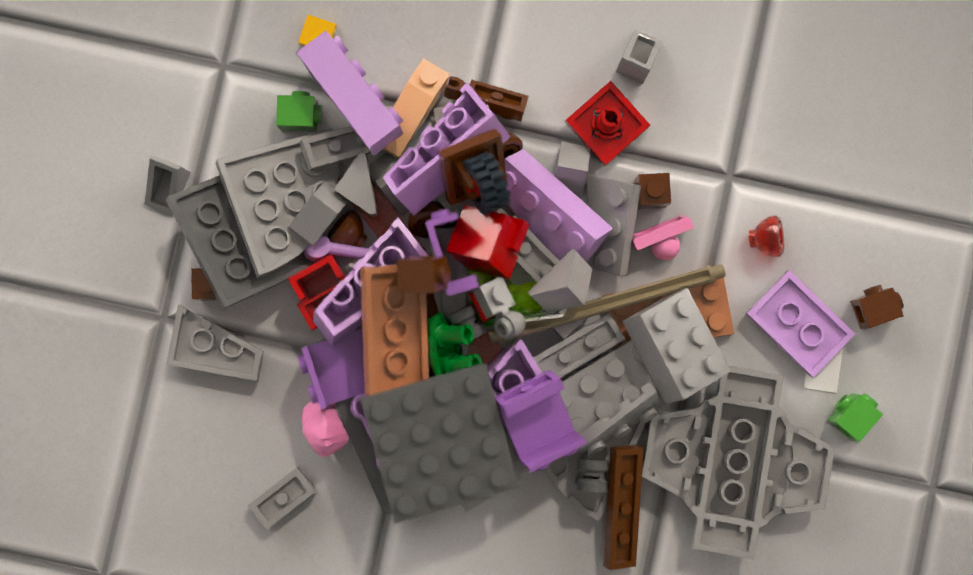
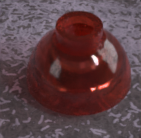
[749,215,784,257]

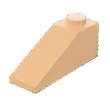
[383,58,450,159]

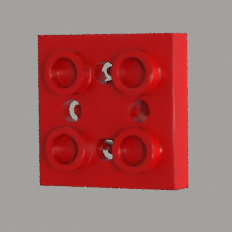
[565,80,651,167]

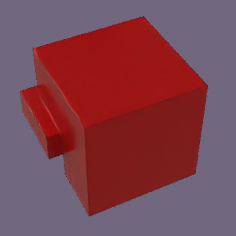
[446,205,529,279]
[288,254,347,331]

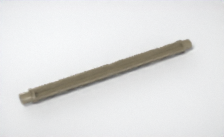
[487,264,726,344]

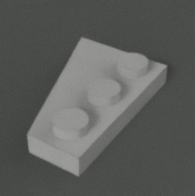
[586,175,641,276]
[166,305,264,381]
[578,382,661,457]

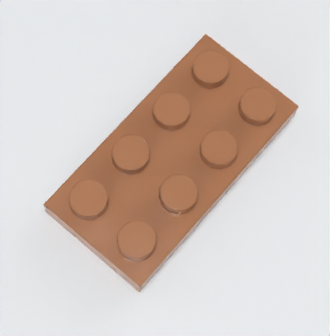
[360,265,429,396]
[603,278,734,350]

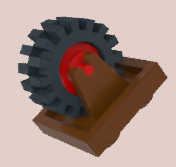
[438,128,510,215]

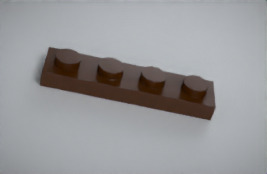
[603,445,644,570]

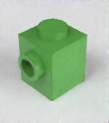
[276,91,323,132]
[828,393,883,442]

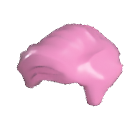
[302,402,349,457]

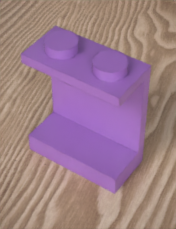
[426,209,479,296]
[297,328,365,409]
[495,370,586,473]

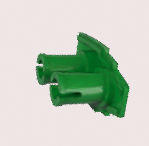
[428,312,482,376]

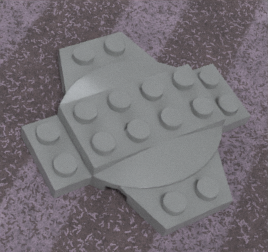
[642,366,835,559]

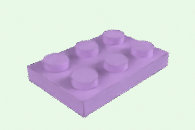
[745,270,855,378]

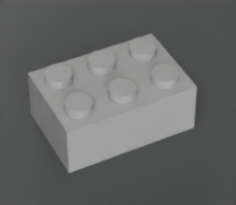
[622,288,730,404]

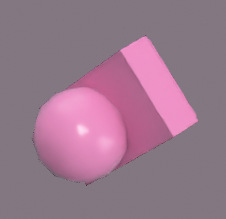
[631,215,694,261]

